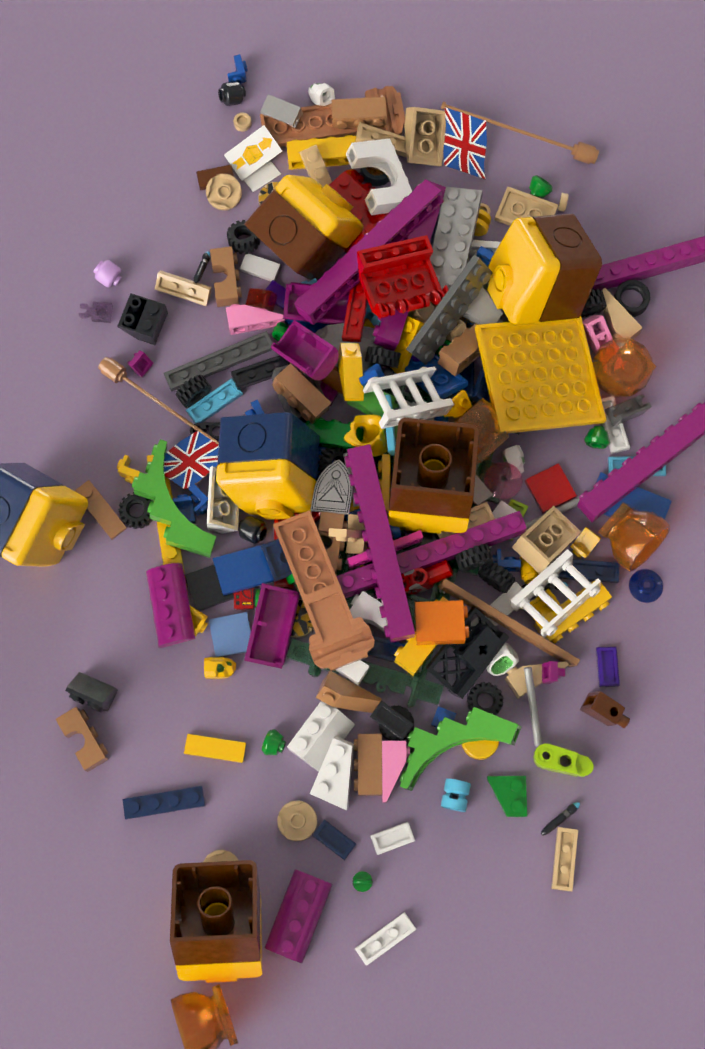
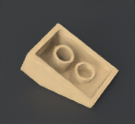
[404,107,446,167]
[512,506,581,574]

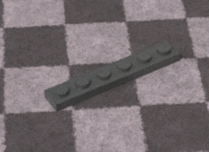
[164,331,273,392]

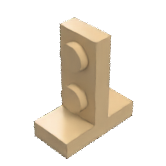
[329,514,368,554]

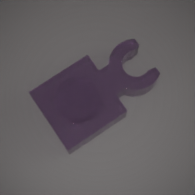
[79,302,113,323]

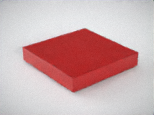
[525,463,577,514]

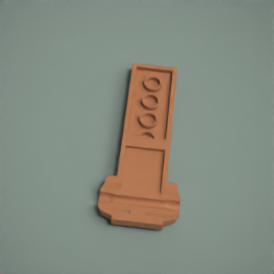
[260,86,405,147]
[273,510,375,671]

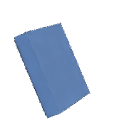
[209,612,251,657]

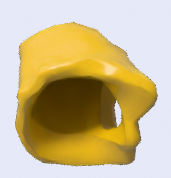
[344,415,388,457]

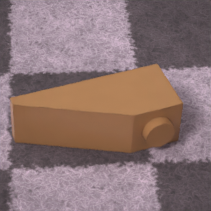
[75,480,127,540]
[316,671,382,713]

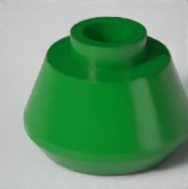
[529,175,553,198]
[584,426,610,449]
[262,729,286,755]

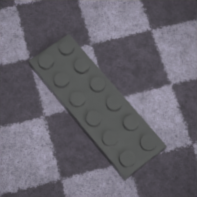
[406,255,493,365]

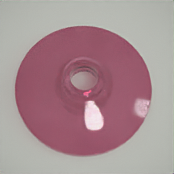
[484,462,522,500]

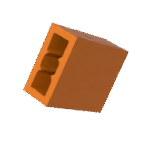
[414,600,469,645]

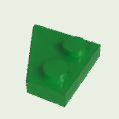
[487,776,527,817]

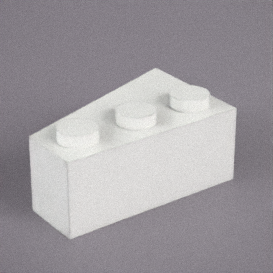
[310,736,354,810]

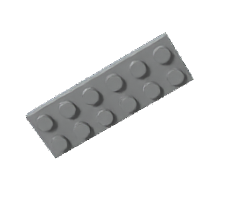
[430,187,483,289]

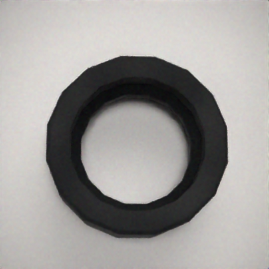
[614,280,650,317]

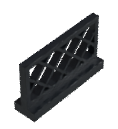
[425,607,509,699]

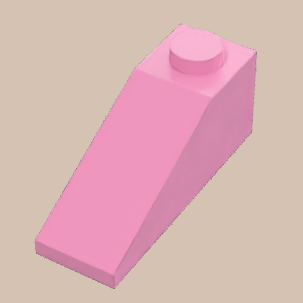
[226,304,285,335]
[582,314,624,374]
[382,741,410,803]

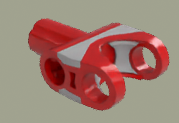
[401,560,453,597]

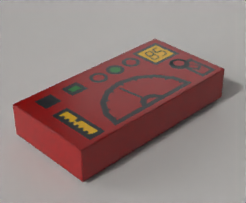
[234,588,254,610]

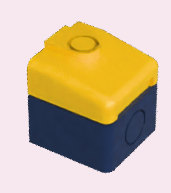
[216,412,320,520]
[0,463,88,567]

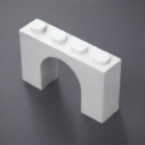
[346,139,412,215]
[336,591,387,685]

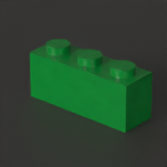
[306,417,364,451]

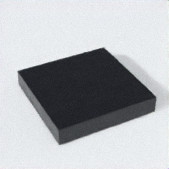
[185,565,234,611]

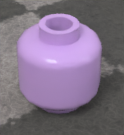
[93,260,122,288]

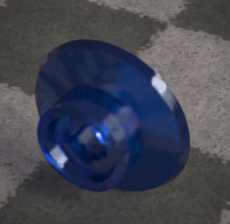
[629,569,663,603]

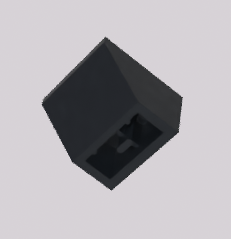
[117,293,168,345]
[65,672,118,713]

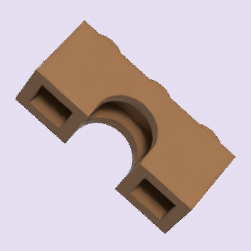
[210,246,242,307]
[318,511,348,576]
[55,707,109,772]

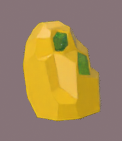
[204,657,236,679]

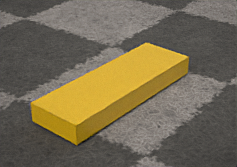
[184,734,246,763]

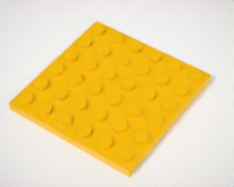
[474,316,606,434]

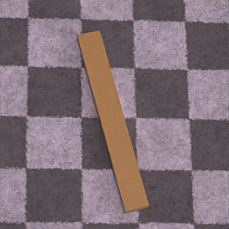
[438,579,580,667]

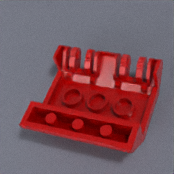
[329,169,389,253]
[357,235,449,319]

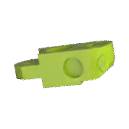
[533,743,594,777]

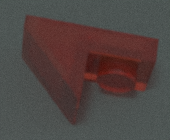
[245,288,277,312]

